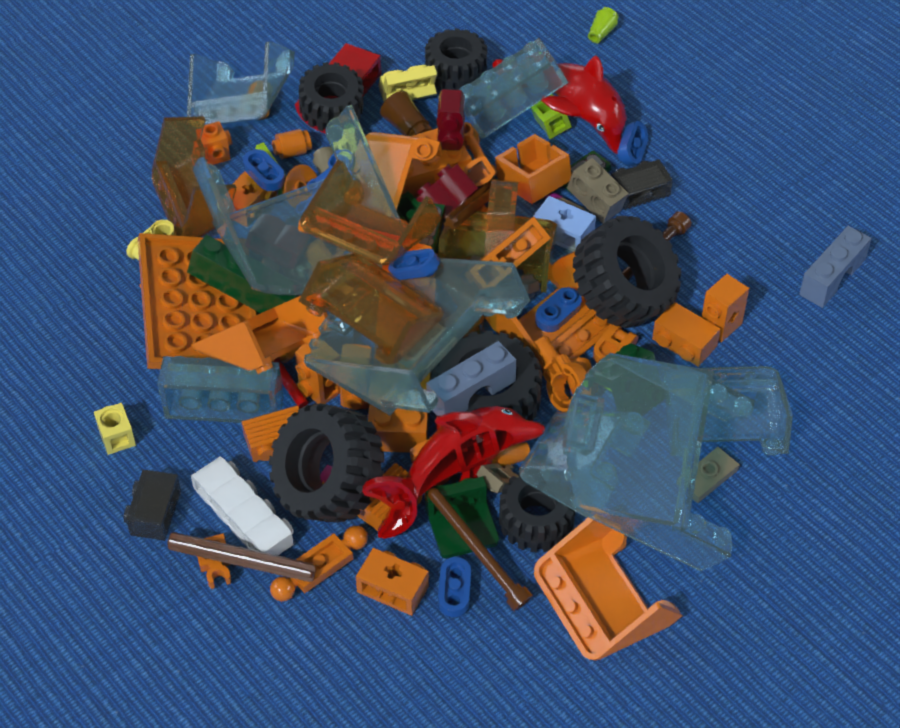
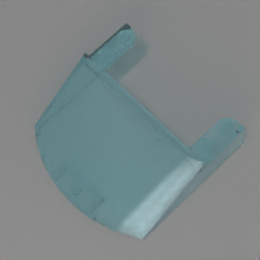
[193,105,405,295]
[304,258,530,415]
[562,353,755,571]

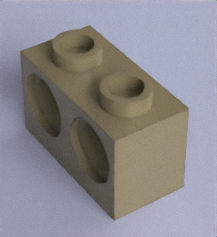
[567,158,629,224]

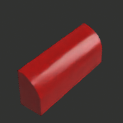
[295,43,381,136]

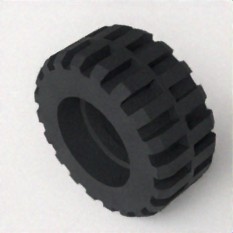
[573,215,681,328]
[432,331,542,421]
[269,404,385,523]

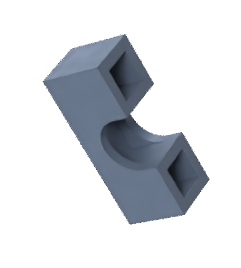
[799,226,872,308]
[426,341,516,416]

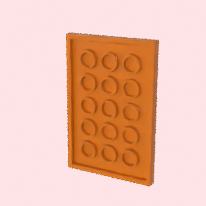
[137,233,261,374]

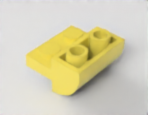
[379,65,437,102]

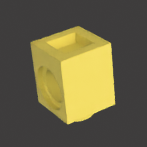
[94,403,136,455]

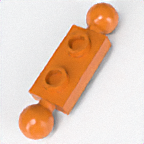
[270,526,368,602]

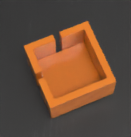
[495,134,571,204]

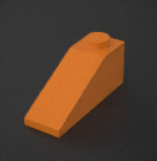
[465,217,551,291]

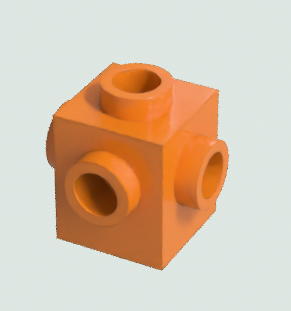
[193,121,232,167]

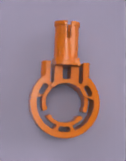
[532,336,591,412]

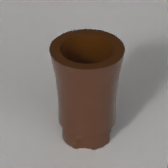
[380,91,433,136]

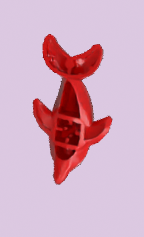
[493,48,627,154]
[362,406,545,539]

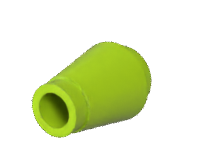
[588,7,618,43]

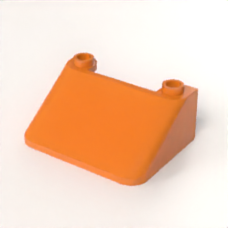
[338,132,442,241]
[485,251,612,369]
[191,290,335,374]
[534,511,682,660]

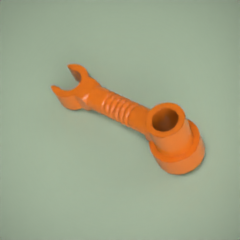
[463,122,498,178]

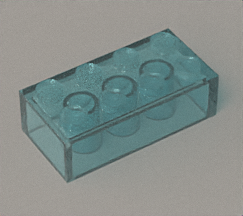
[459,38,569,139]
[157,356,284,423]

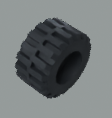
[425,28,487,93]
[299,62,364,132]
[499,469,576,553]

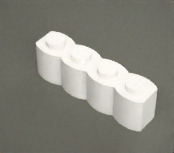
[191,457,294,556]

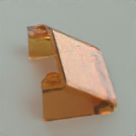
[300,159,441,265]
[299,254,444,365]

